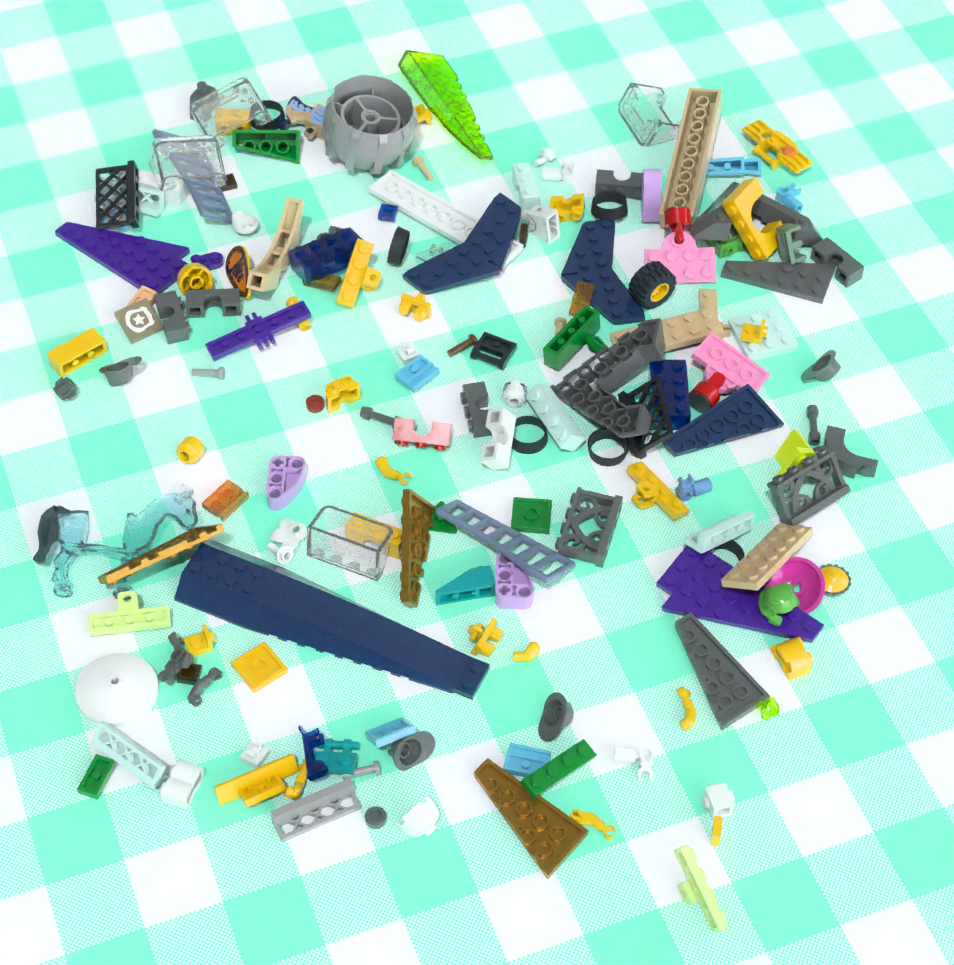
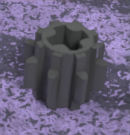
[53,377,78,401]

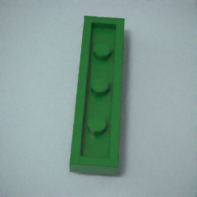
[520,739,597,800]

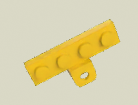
[335,238,381,310]
[626,461,690,520]

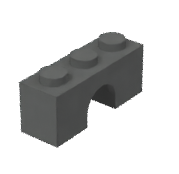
[595,169,643,199]
[810,237,864,288]
[185,288,241,318]
[154,290,191,345]
[460,381,492,438]

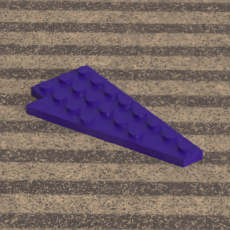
[55,222,190,294]
[656,545,824,643]

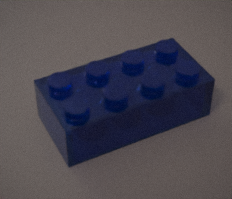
[288,227,363,284]
[648,360,691,430]

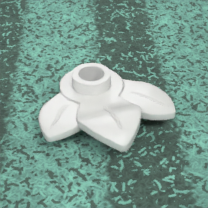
[269,519,307,550]

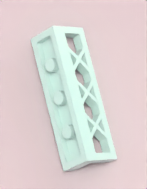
[94,177,164,216]
[684,511,755,554]
[91,721,169,788]

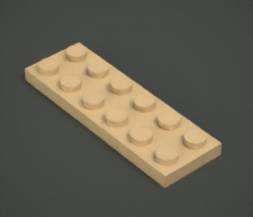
[609,306,724,352]
[721,523,813,591]

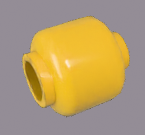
[176,436,205,464]

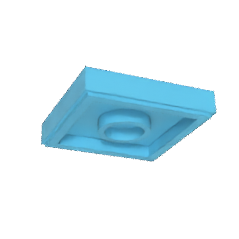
[364,717,416,748]

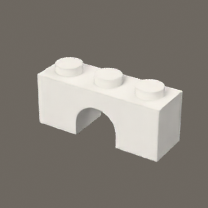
[480,407,516,470]

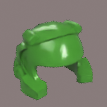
[759,582,800,626]

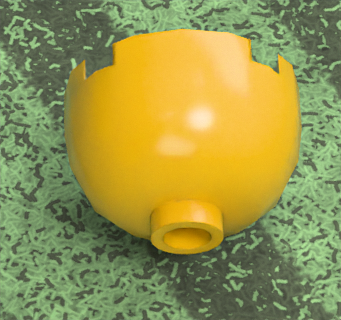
[177,263,213,297]

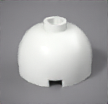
[396,795,439,838]

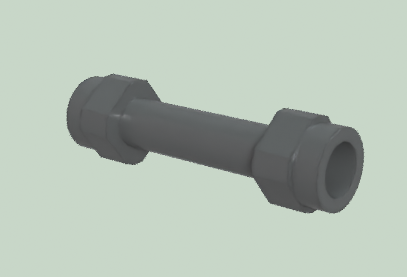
[806,405,821,446]
[360,406,401,429]

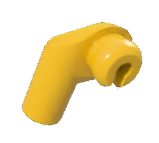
[513,641,540,662]

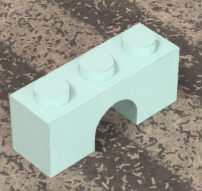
[512,162,540,213]

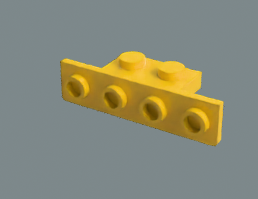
[214,753,299,807]

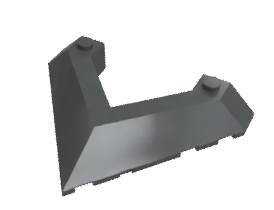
[689,182,823,245]
[550,318,665,438]

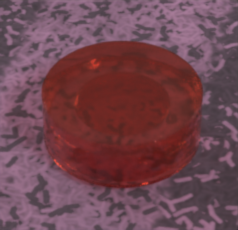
[306,395,325,413]

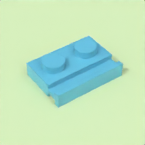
[394,354,439,392]
[503,742,551,777]

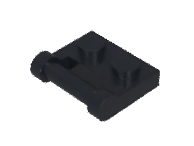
[470,332,517,370]

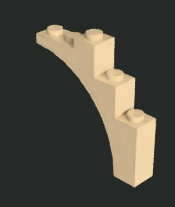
[246,197,305,292]

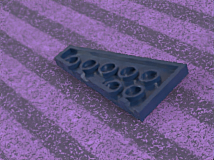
[662,383,784,457]

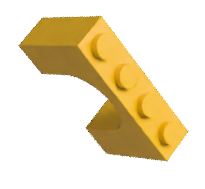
[721,177,783,261]

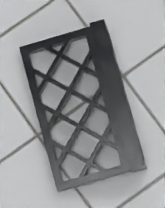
[96,160,140,230]
[618,376,674,459]

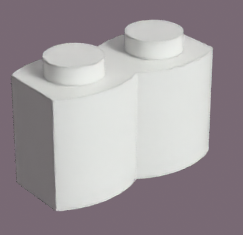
[160,759,204,810]

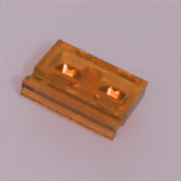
[202,479,249,521]

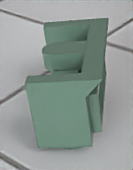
[776,223,807,265]

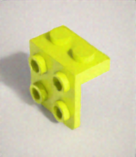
[775,430,816,481]

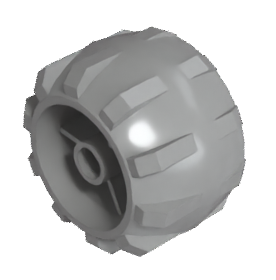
[321,74,417,174]

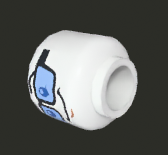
[502,379,527,407]

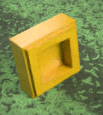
[710,816,723,846]

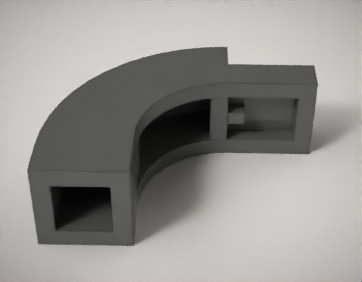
[823,425,878,479]

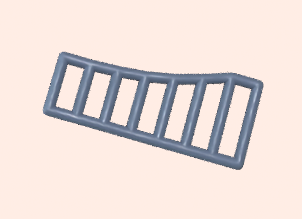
[152,129,232,224]
[435,499,576,584]

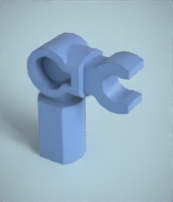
[675,474,713,502]

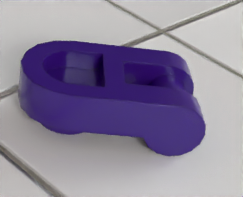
[190,252,224,271]

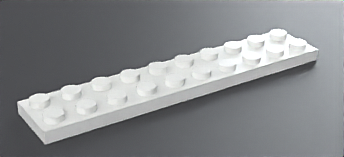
[369,170,523,267]

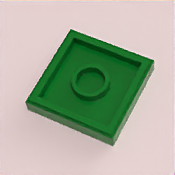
[511,497,552,534]

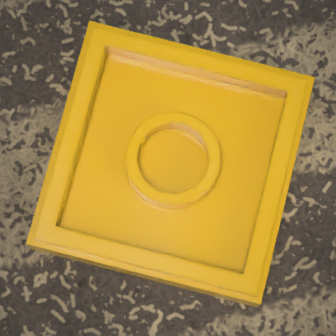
[231,641,288,693]

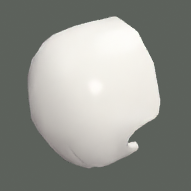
[231,210,258,234]

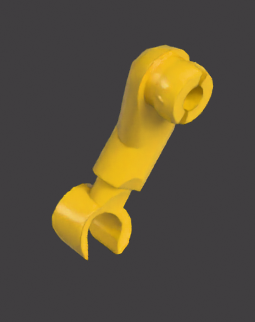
[286,296,311,331]
[375,456,413,484]
[676,686,697,731]
[284,759,312,800]
[570,809,616,841]

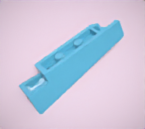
[706,157,762,178]

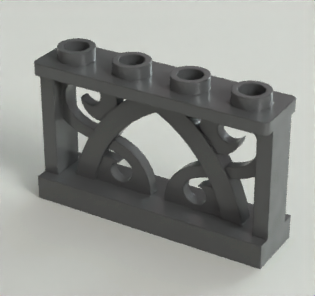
[767,448,851,526]
[555,487,623,568]

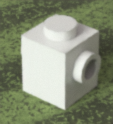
[702,782,735,820]

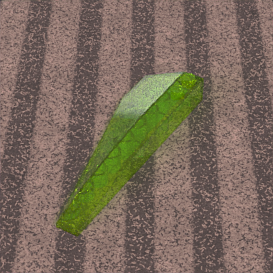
[398,50,493,160]

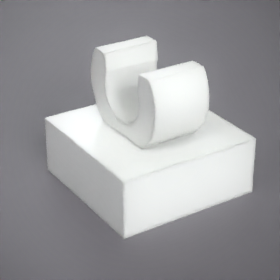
[396,340,420,365]
[240,741,270,768]

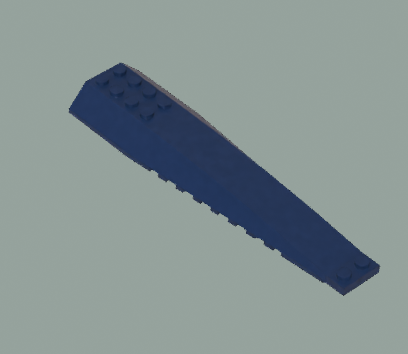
[174,540,490,700]

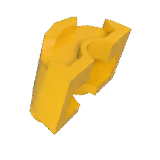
[550,193,584,222]
[325,376,361,414]
[769,637,813,681]

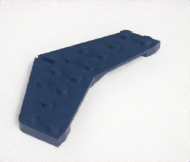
[402,192,522,295]
[561,219,645,325]

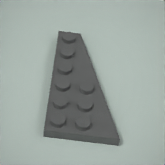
[720,261,837,304]
[675,612,770,731]

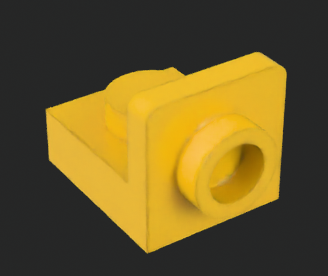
[414,104,432,125]
[740,319,768,344]
[183,624,215,657]

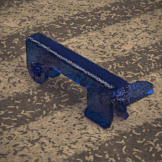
[298,725,328,781]

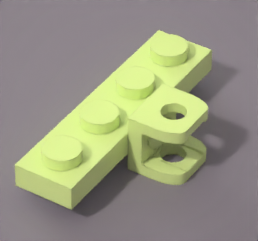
[88,591,171,636]
[674,845,728,932]

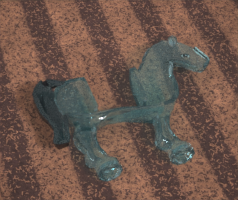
[33,489,198,600]

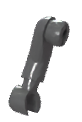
[187,667,223,707]

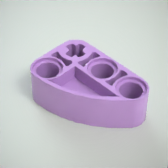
[641,169,662,222]
[266,456,307,511]
[495,552,533,610]

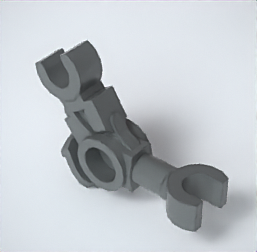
[157,631,193,686]

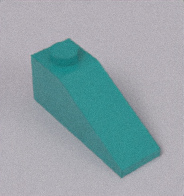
[435,565,495,606]

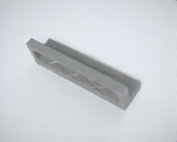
[270,778,361,843]

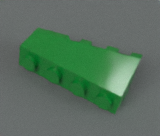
[232,130,301,164]

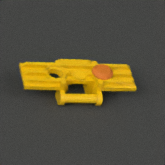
[742,119,813,174]

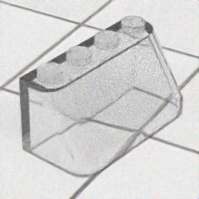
[306,505,393,582]

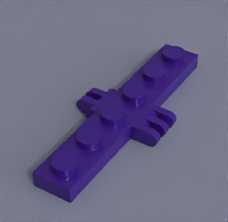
[205,300,312,361]

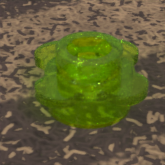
[757,696,780,720]

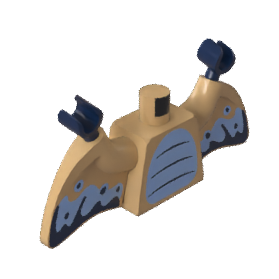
[277,96,327,155]

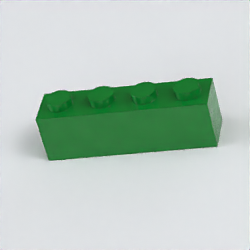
[543,305,600,371]

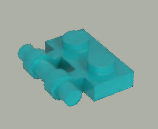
[311,738,360,775]

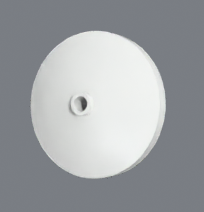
[75,653,159,727]

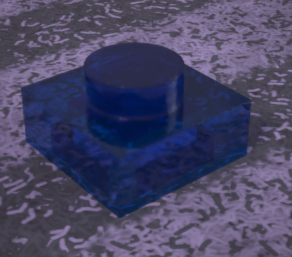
[378,203,398,222]

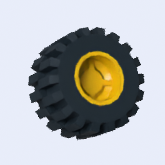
[628,261,677,309]

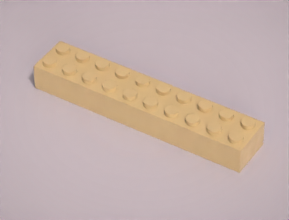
[659,88,723,230]

